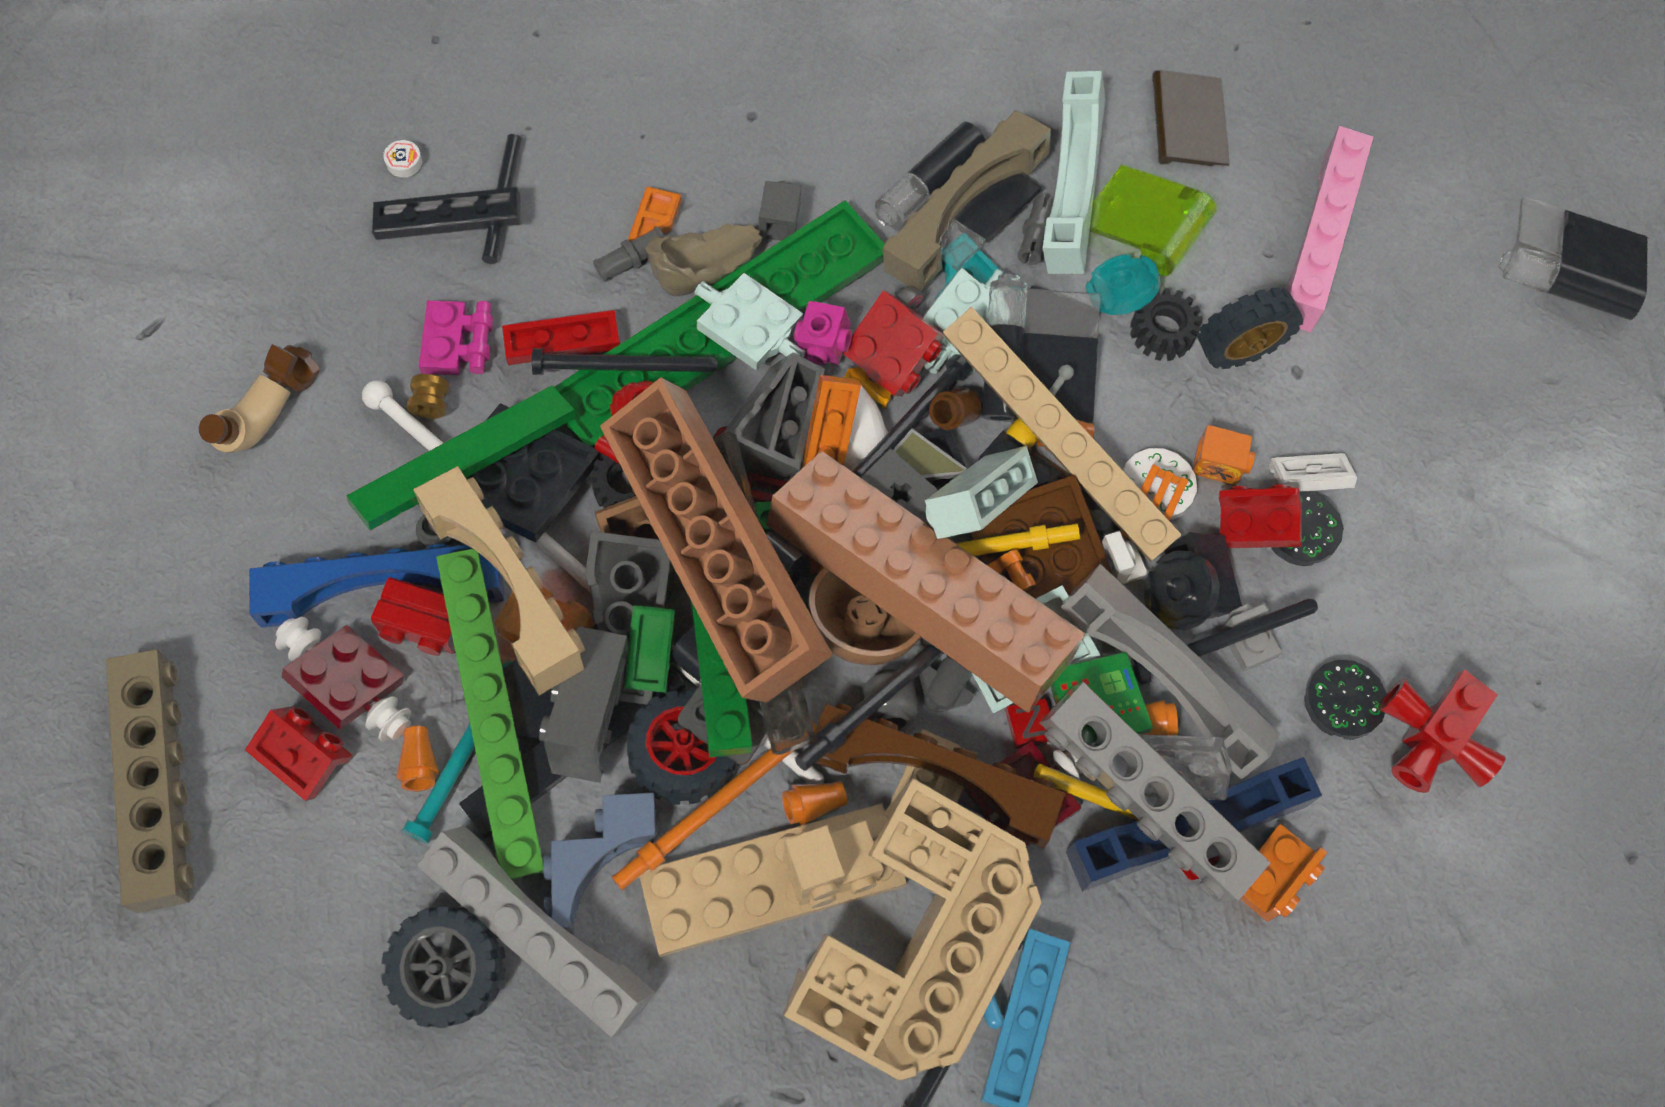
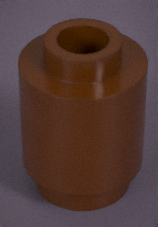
[929,387,981,430]

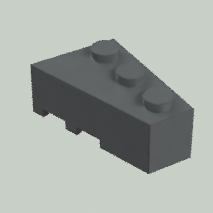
[716,352,824,479]

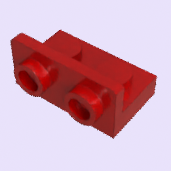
[1219,484,1302,548]
[245,706,353,801]

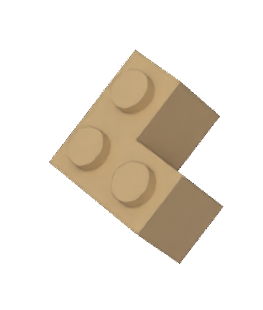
[783,821,884,908]

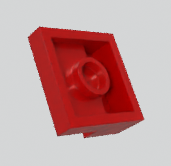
[842,290,944,396]

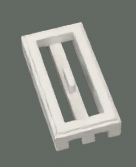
[1269,453,1357,491]

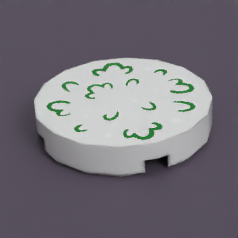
[1123,448,1197,520]

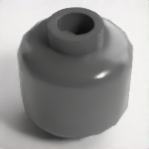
[862,669,919,731]

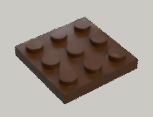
[969,475,1114,599]

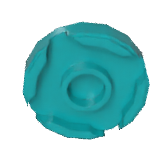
[1086,254,1161,315]

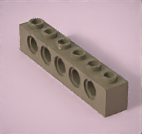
[106,649,194,913]

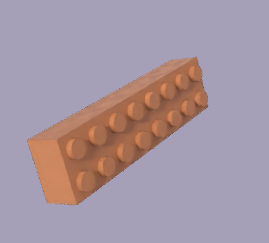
[600,377,833,703]
[766,451,1085,713]

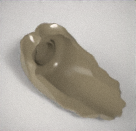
[645,224,762,296]

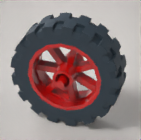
[627,690,736,805]

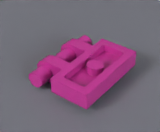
[419,301,494,375]

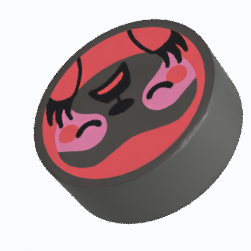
[896,286,924,312]

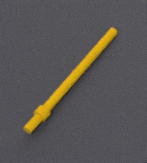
[955,524,1080,556]

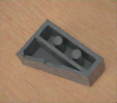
[539,626,629,783]

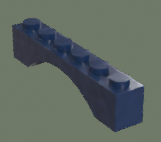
[1066,757,1323,892]

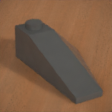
[586,531,674,705]

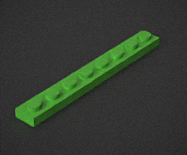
[436,549,544,880]

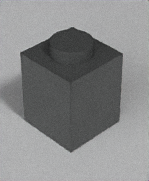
[759,180,801,241]

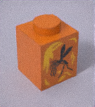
[1192,425,1255,486]

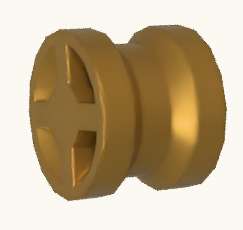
[407,374,450,419]

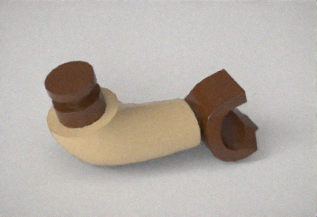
[199,344,320,453]

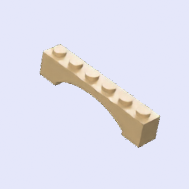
[413,466,585,695]

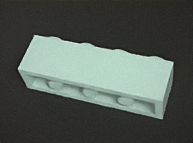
[925,446,1038,539]

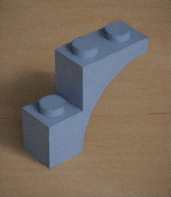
[544,793,657,934]

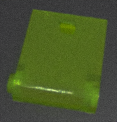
[1089,164,1217,276]

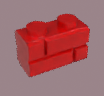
[371,577,456,656]

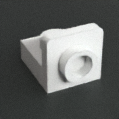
[1101,531,1147,584]

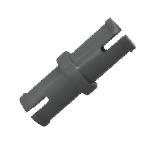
[1018,194,1054,265]
[593,227,665,282]

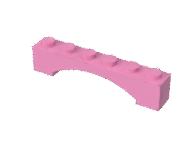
[1286,126,1373,333]

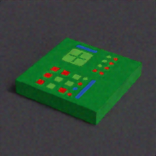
[1050,652,1153,747]

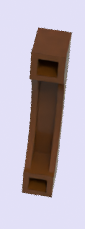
[810,704,1065,849]

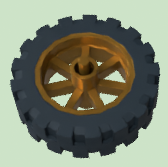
[1197,287,1303,369]

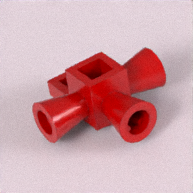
[1378,669,1506,793]

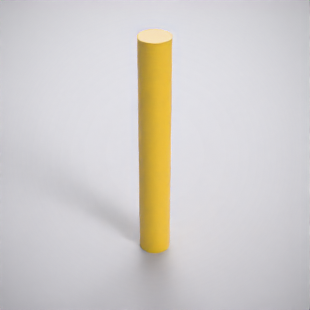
[1033,764,1140,821]

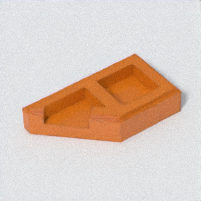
[628,186,682,242]

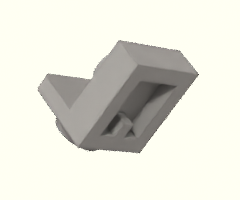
[1220,604,1282,672]

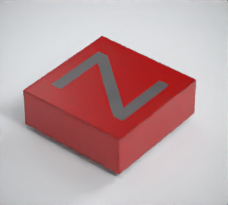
[1005,699,1050,749]

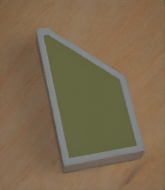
[893,429,967,483]

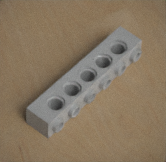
[1040,682,1270,901]

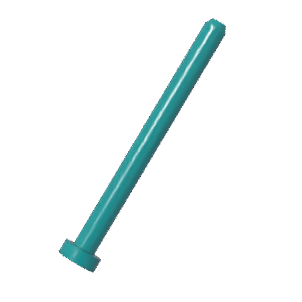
[402,660,513,844]

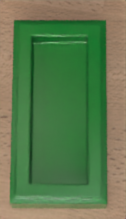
[625,606,676,693]

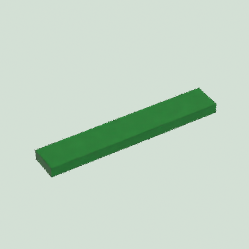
[346,385,575,530]

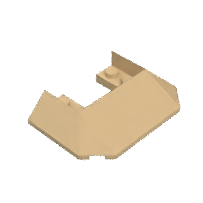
[783,778,1042,1081]

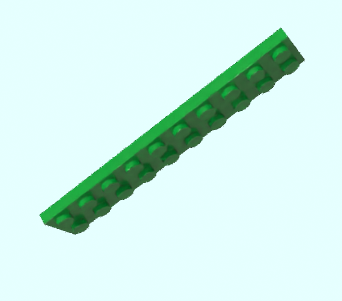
[554,200,885,448]

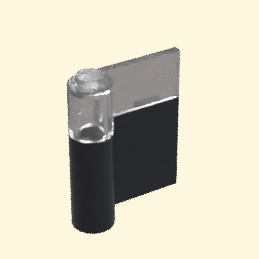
[982,274,1100,424]

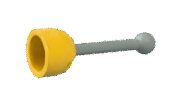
[1005,365,1074,450]

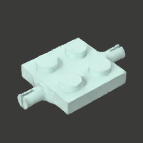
[923,268,1018,374]
[695,273,806,370]

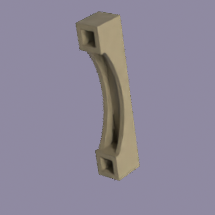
[883,110,1051,292]

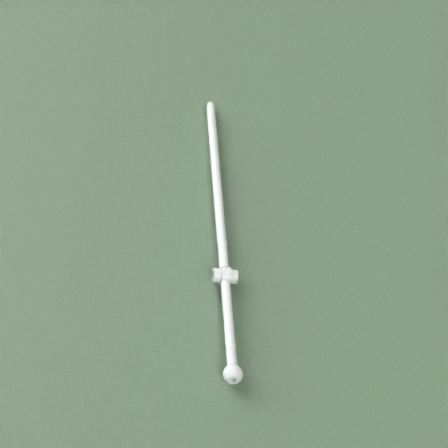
[362,380,824,784]

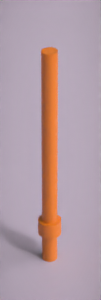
[611,718,817,890]

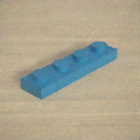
[980,929,1070,1107]

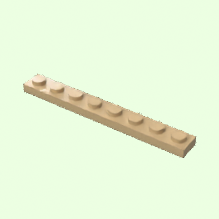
[943,307,1182,562]

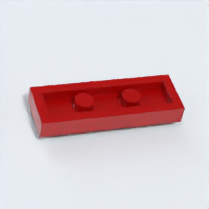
[502,310,620,366]

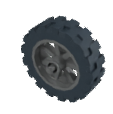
[381,906,505,1028]

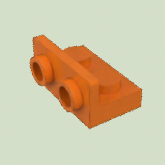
[1240,823,1328,922]

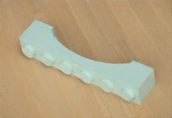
[1043,71,1105,274]

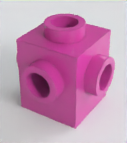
[794,301,852,365]

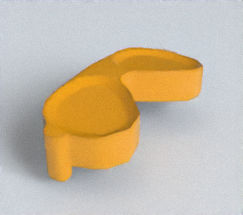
[844,367,891,408]

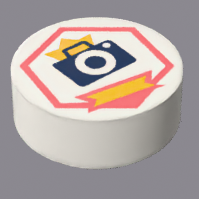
[384,140,422,178]

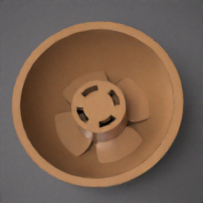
[808,568,921,666]

